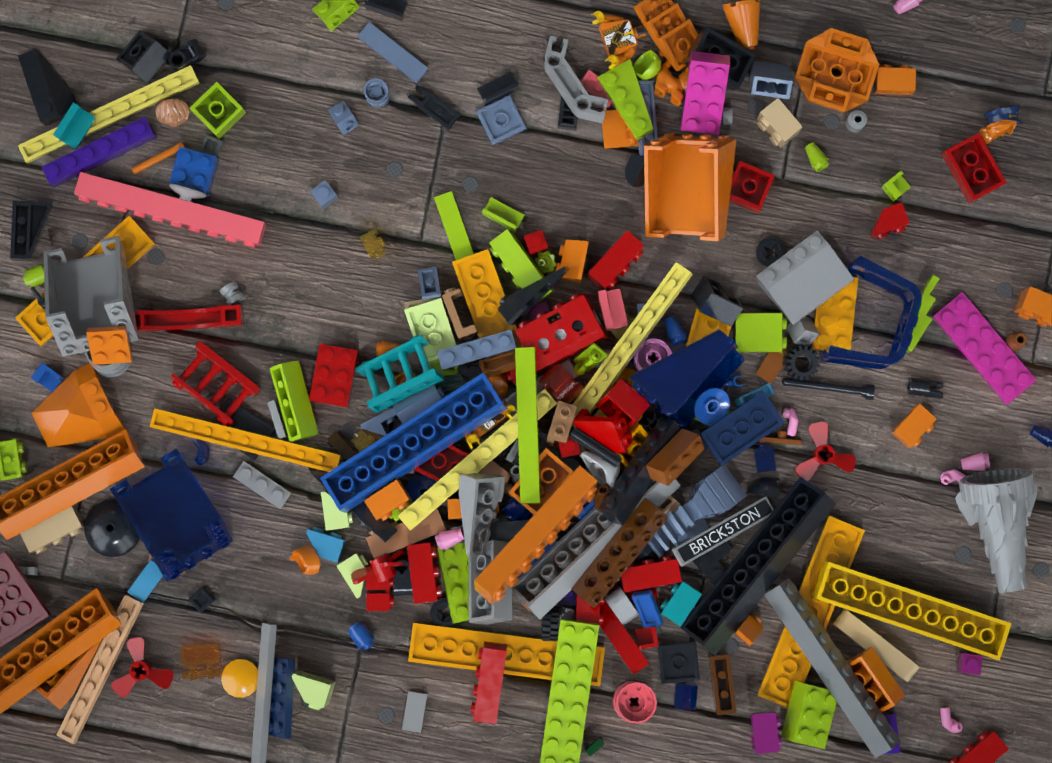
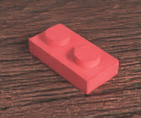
[580,70,612,108]

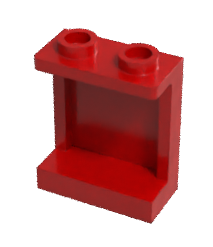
[573,409,633,453]

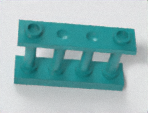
[355,335,444,413]

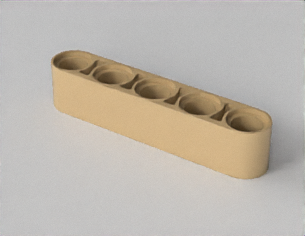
[833,609,920,683]

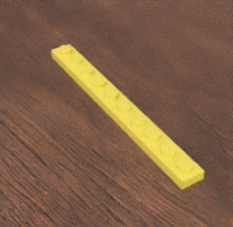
[18,65,200,164]
[572,262,693,428]
[398,389,557,531]

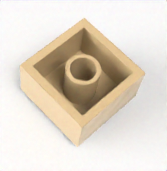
[757,98,802,148]

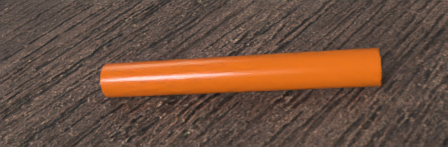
[131,142,185,175]

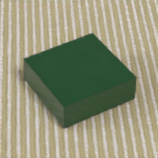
[585,737,604,756]

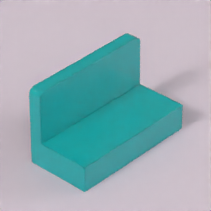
[53,103,96,149]

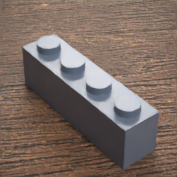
[437,330,516,370]

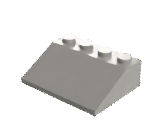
[756,231,854,325]

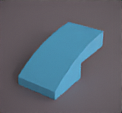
[127,559,167,603]

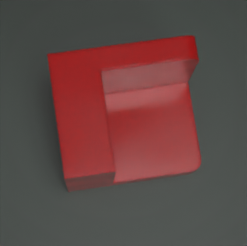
[634,626,659,649]

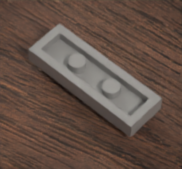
[233,461,292,509]

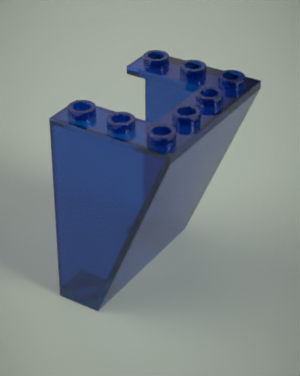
[630,329,745,430]
[110,448,233,582]

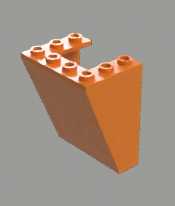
[644,133,736,241]

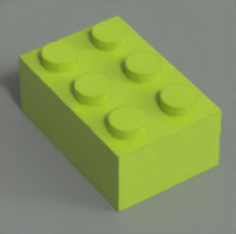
[781,681,837,749]

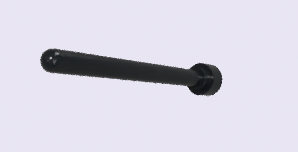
[782,378,875,400]

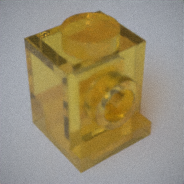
[360,228,386,260]
[352,429,376,452]

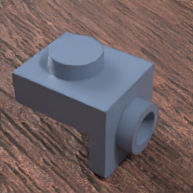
[327,101,359,135]

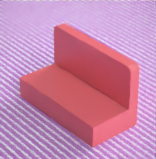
[597,289,628,331]

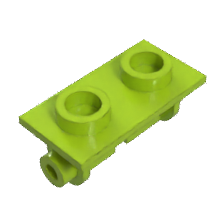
[573,343,608,375]

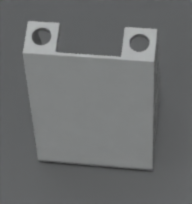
[44,236,139,356]

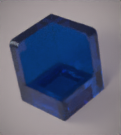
[503,497,533,521]

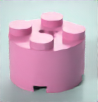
[633,338,673,379]

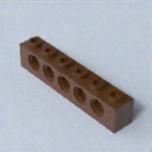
[571,498,668,608]

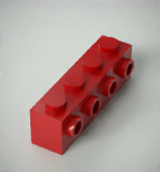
[470,641,507,724]

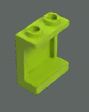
[736,313,787,353]

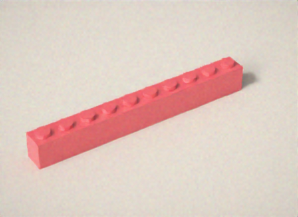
[74,172,266,248]

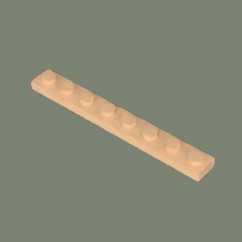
[57,595,144,744]

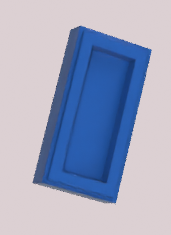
[632,590,663,628]

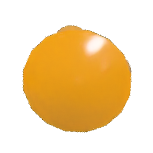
[221,659,258,698]

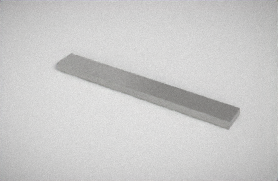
[251,623,277,763]

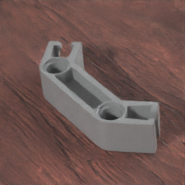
[544,36,608,124]

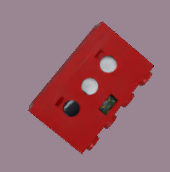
[515,293,609,372]

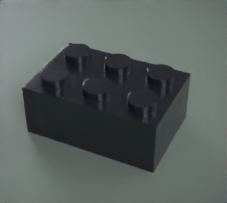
[684,27,756,91]

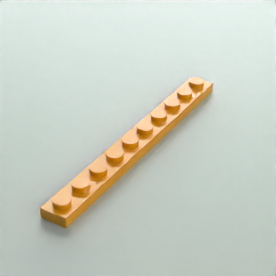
[149,408,341,472]

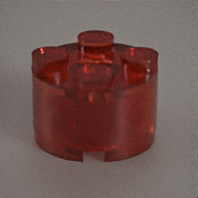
[538,362,584,404]

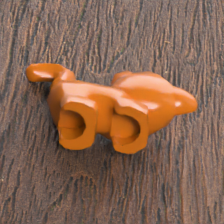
[654,51,689,106]

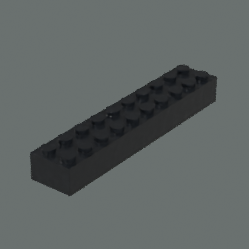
[680,477,836,655]

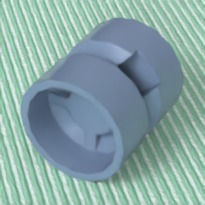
[364,78,390,108]

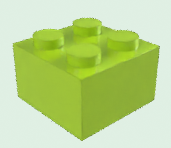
[189,82,246,139]

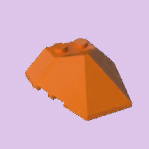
[31,363,125,447]

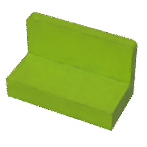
[482,197,525,233]

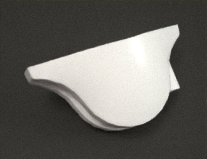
[580,452,620,492]

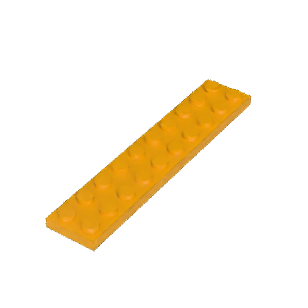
[757,516,865,708]
[408,623,605,686]

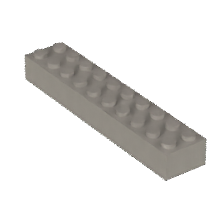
[512,479,680,619]

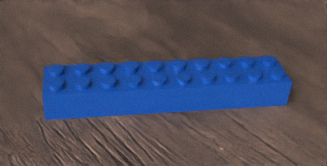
[320,373,508,513]

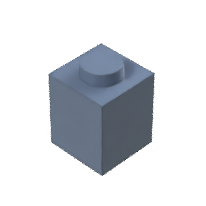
[310,180,339,210]

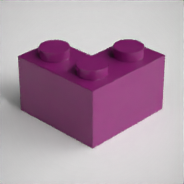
[750,711,782,754]

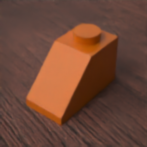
[734,614,763,646]

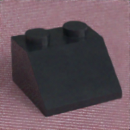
[116,30,170,83]

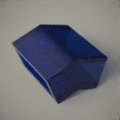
[674,683,698,710]

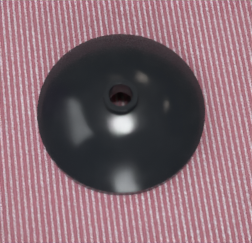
[84,499,142,557]

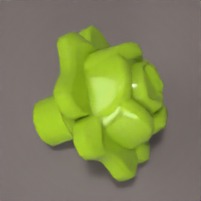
[535,251,557,274]

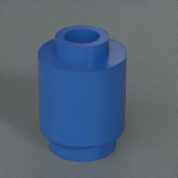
[348,621,375,651]

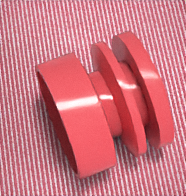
[612,681,657,724]

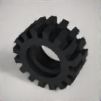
[782,345,820,380]
[542,606,559,641]

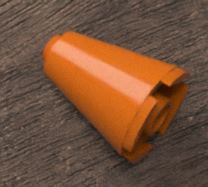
[722,0,760,50]

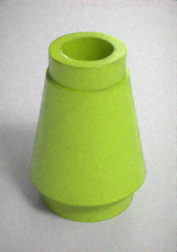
[805,142,829,172]

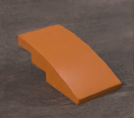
[633,0,698,71]

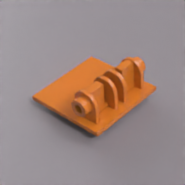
[601,110,638,149]

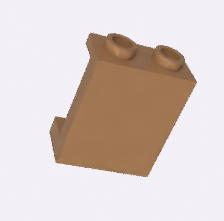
[442,287,477,342]
[545,401,577,451]

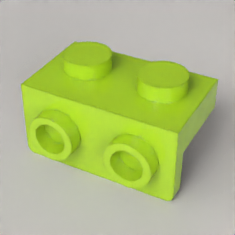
[312,0,359,31]
[0,438,27,481]

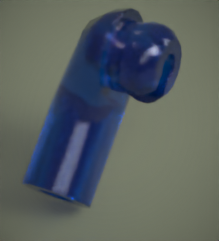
[192,439,210,465]

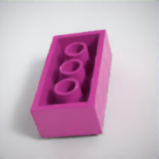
[681,51,730,135]

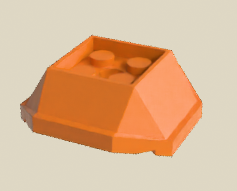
[794,28,879,113]

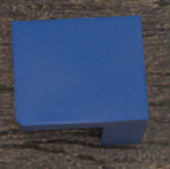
[31,363,65,392]

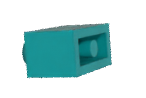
[660,581,702,627]

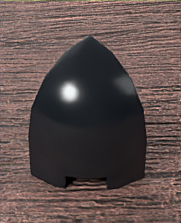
[625,153,645,187]
[746,477,780,498]

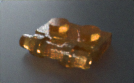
[180,643,222,681]

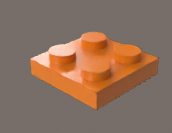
[86,326,133,365]

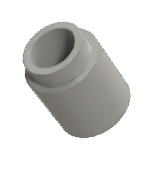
[845,110,867,132]

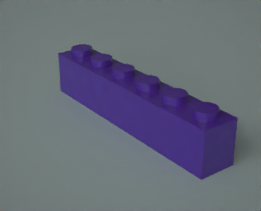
[41,117,157,188]

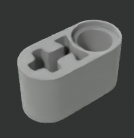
[604,587,639,626]

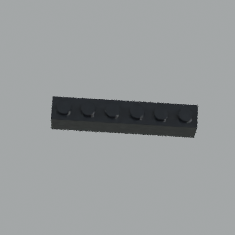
[599,416,681,526]

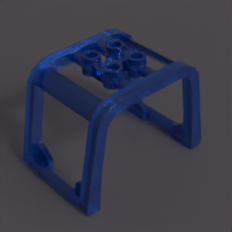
[820,256,922,370]

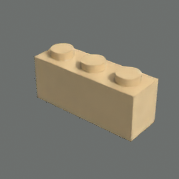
[20,506,85,554]

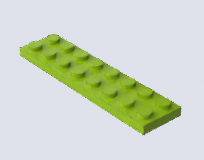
[540,618,599,763]

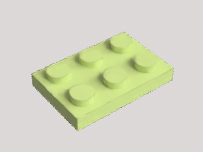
[404,297,456,362]

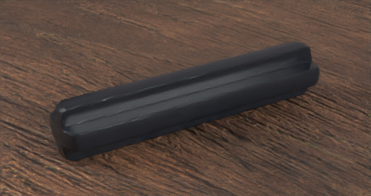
[569,428,622,467]

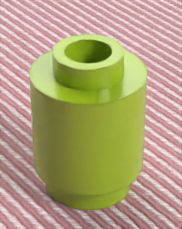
[22,264,45,287]

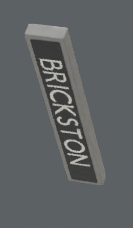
[672,496,774,567]

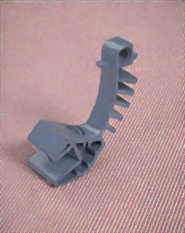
[635,464,747,561]

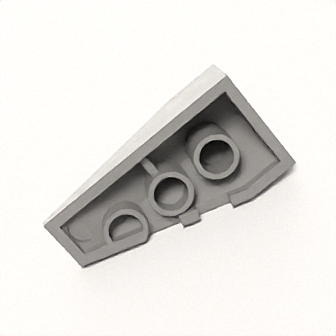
[459,473,505,556]

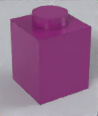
[957,652,983,675]

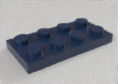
[699,391,784,466]
[268,657,295,739]

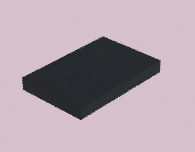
[211,397,276,461]

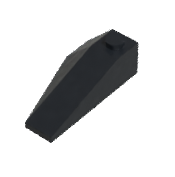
[18,49,78,126]
[497,267,570,326]

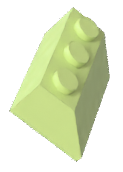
[292,670,336,710]

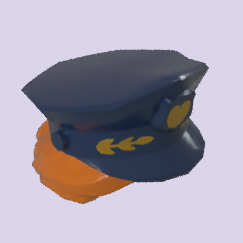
[979,104,1023,144]

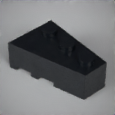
[10,201,53,262]

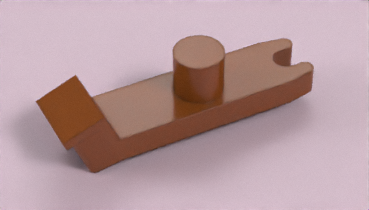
[758,431,802,446]

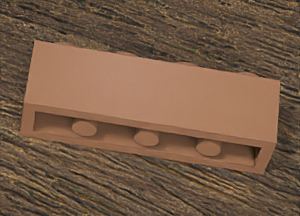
[366,509,447,558]

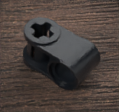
[169,39,207,72]
[393,558,413,596]

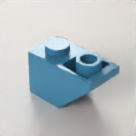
[306,527,346,563]

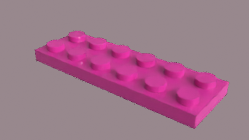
[932,292,1037,405]

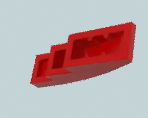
[599,599,649,675]

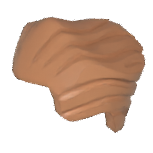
[156,98,189,127]

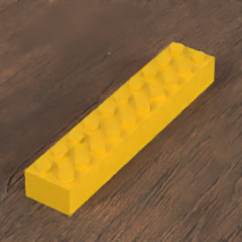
[812,561,1012,661]

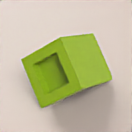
[881,170,911,202]

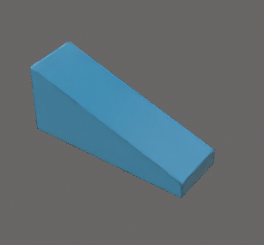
[734,383,775,407]

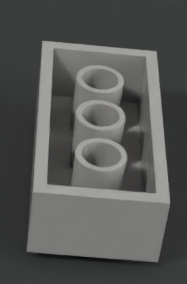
[469,540,512,625]

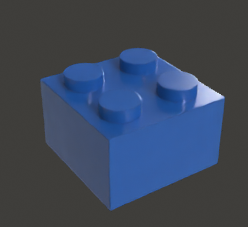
[169,147,219,196]

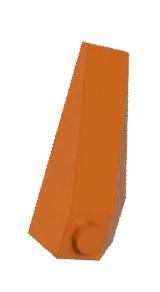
[35,640,102,710]

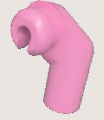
[782,408,799,436]
[940,469,966,485]
[940,707,963,733]

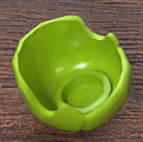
[633,50,661,80]

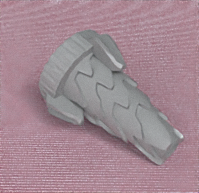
[955,468,1038,593]

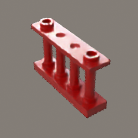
[170,341,260,427]

